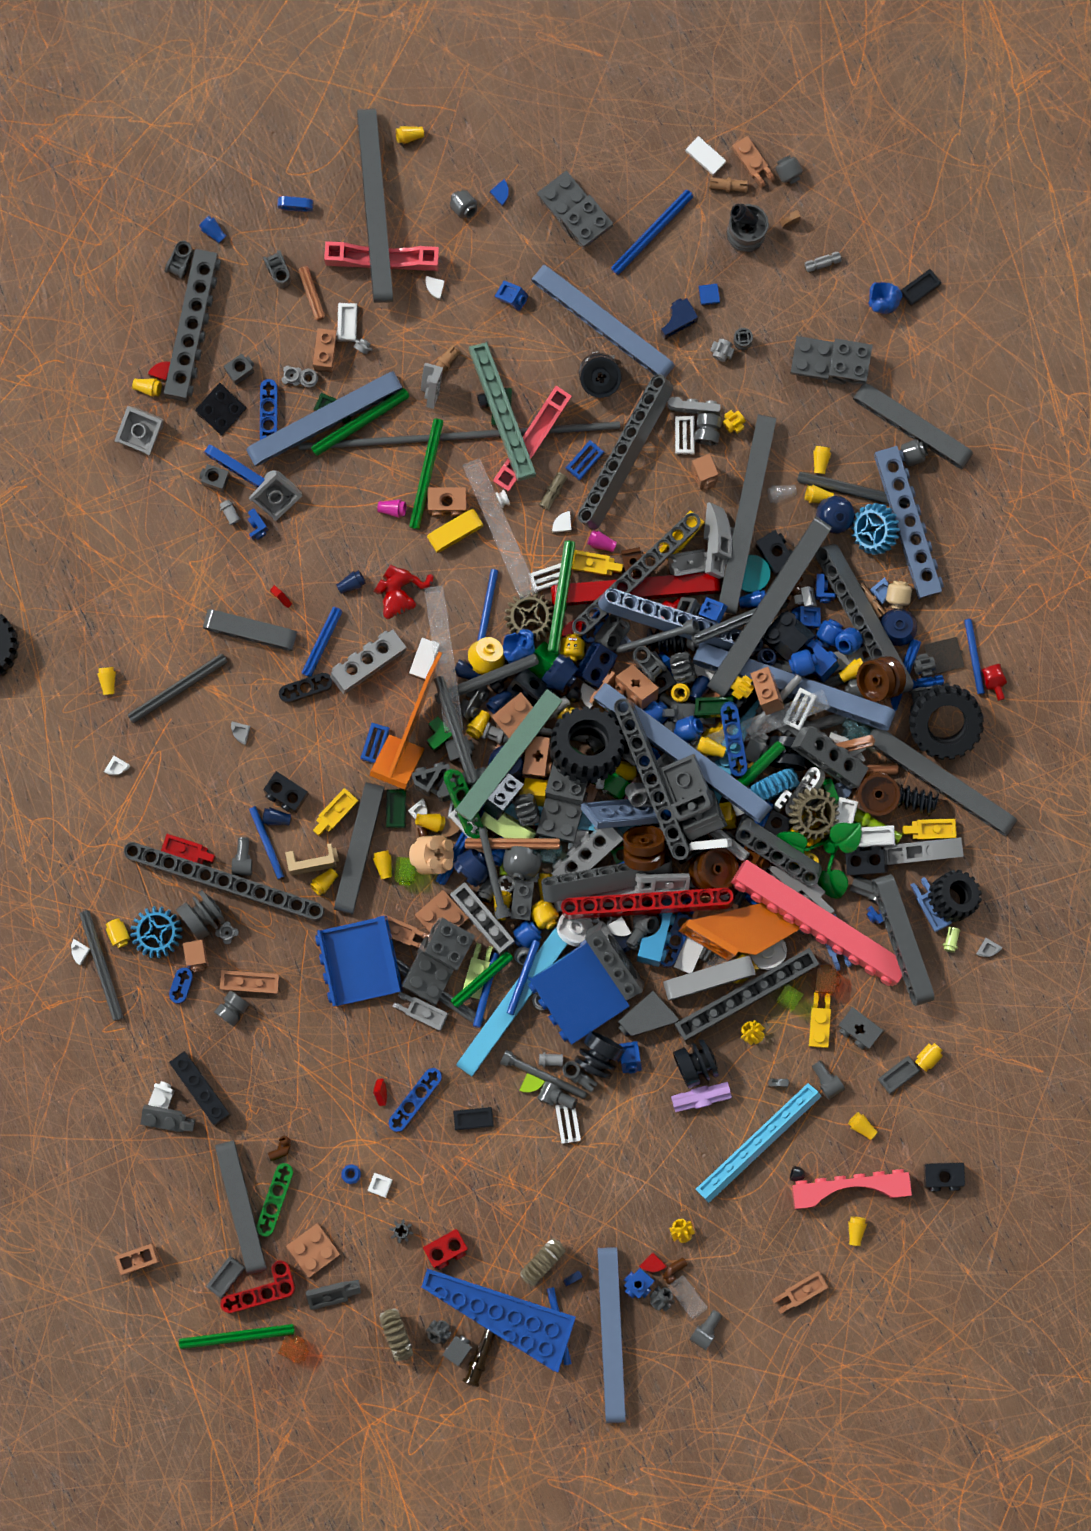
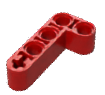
[220,1260,296,1314]

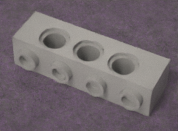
[330,630,407,695]
[551,827,624,876]
[450,882,515,955]

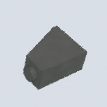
[618,991,679,1037]

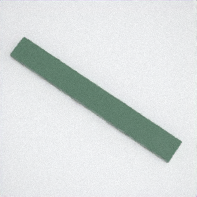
[468,342,536,481]
[455,689,563,822]

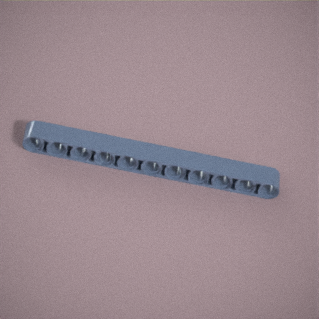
[692,643,896,731]
[593,683,772,823]

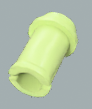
[943,927,960,953]

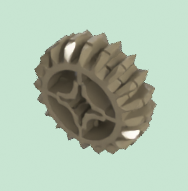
[504,591,554,641]
[788,788,840,840]
[520,1238,566,1286]
[380,1308,413,1361]

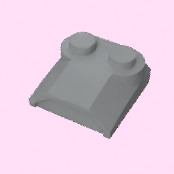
[115,406,164,455]
[249,470,302,521]

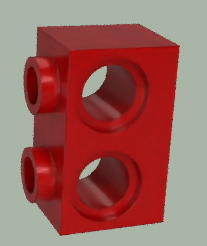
[422,1229,468,1270]

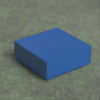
[699,284,720,306]

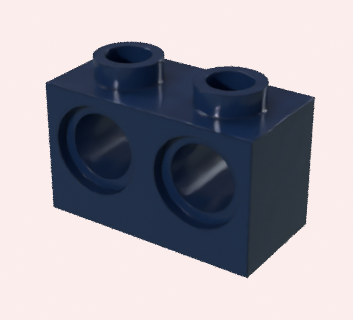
[575,642,618,688]

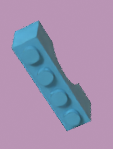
[637,899,676,967]

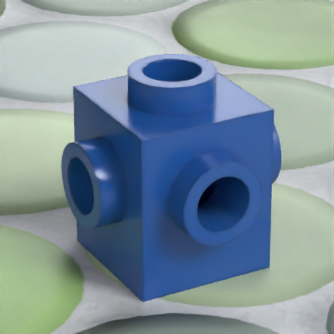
[624,1268,654,1299]

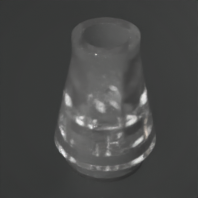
[767,484,797,504]

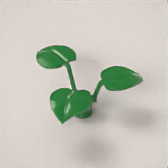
[776,823,862,899]

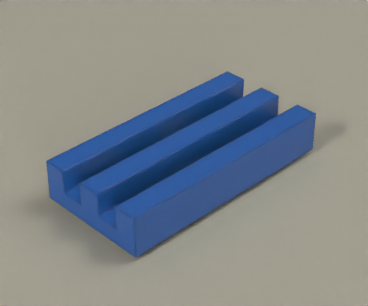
[565,440,604,481]
[360,723,390,763]

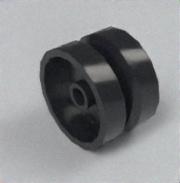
[578,352,622,398]
[769,736,809,771]

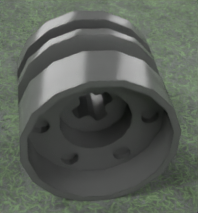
[726,204,769,252]
[176,890,226,940]

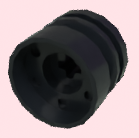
[574,1031,625,1079]
[673,1039,719,1089]

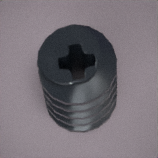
[646,628,685,653]
[898,784,939,816]

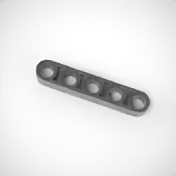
[203,609,298,651]
[736,820,822,886]

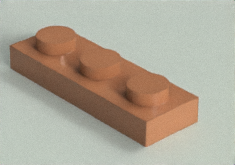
[220,970,280,994]

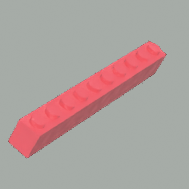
[731,860,902,986]

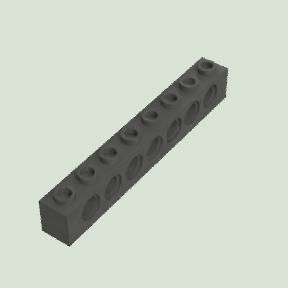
[164,249,221,402]
[674,948,819,1042]

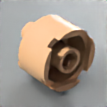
[409,835,454,875]

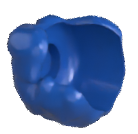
[868,282,902,314]
[503,629,535,663]

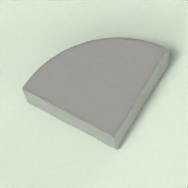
[231,722,251,745]
[976,938,1002,957]

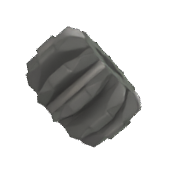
[670,652,696,684]
[514,793,540,827]

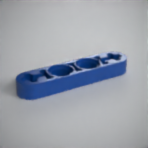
[260,379,278,440]
[204,444,264,488]
[721,701,747,776]
[660,897,695,967]
[389,1068,442,1132]

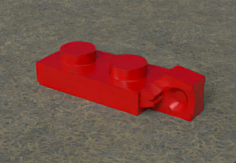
[161,834,216,864]

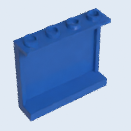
[315,916,403,1006]
[527,940,629,1045]

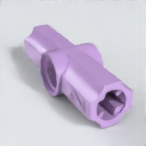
[671,1082,732,1113]

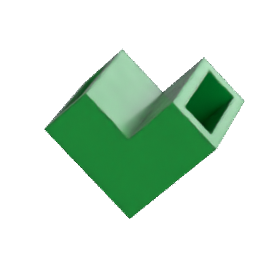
[528,641,560,680]
[427,716,453,753]

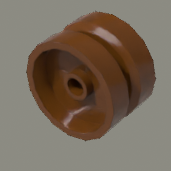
[857,656,906,702]
[855,771,900,816]
[623,825,666,871]
[689,848,739,889]

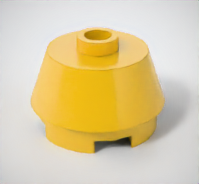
[468,637,505,675]

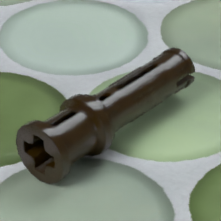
[462,1328,495,1387]

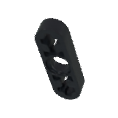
[279,673,333,703]

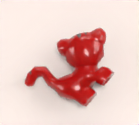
[373,564,434,619]

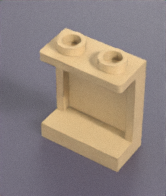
[285,844,339,876]

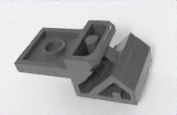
[537,170,613,249]
[790,336,873,385]
[659,754,728,841]
[412,762,486,802]
[536,762,591,844]
[401,918,475,1005]

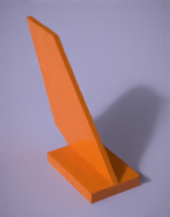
[369,652,442,790]
[679,903,800,961]

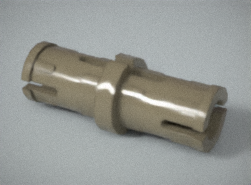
[539,472,568,511]

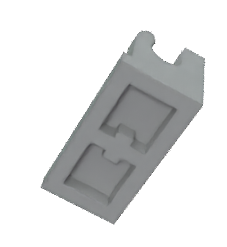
[668,549,707,576]

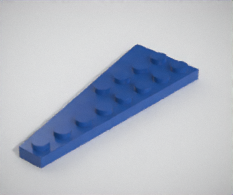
[421,1269,576,1373]

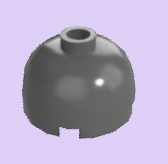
[503,846,542,882]

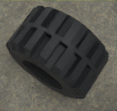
[928,870,982,923]

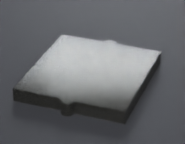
[924,637,965,675]

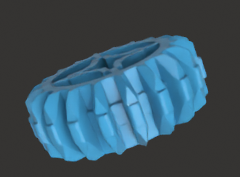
[850,503,901,555]
[749,768,800,801]
[130,906,183,959]

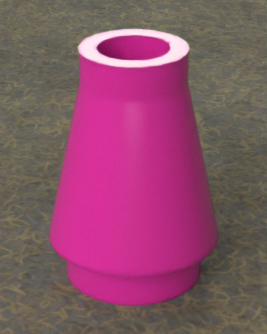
[377,499,406,518]
[587,530,617,552]

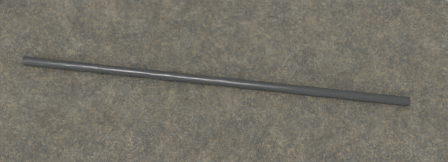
[298,421,620,451]

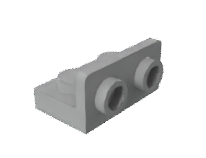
[421,363,443,409]

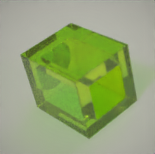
[395,857,416,886]
[776,984,804,1012]

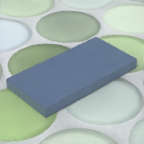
[581,799,667,829]

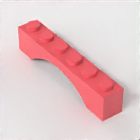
[324,241,439,271]
[493,386,572,493]
[792,1169,912,1210]

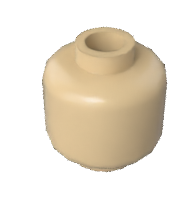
[886,581,912,609]

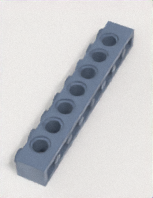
[874,446,944,600]

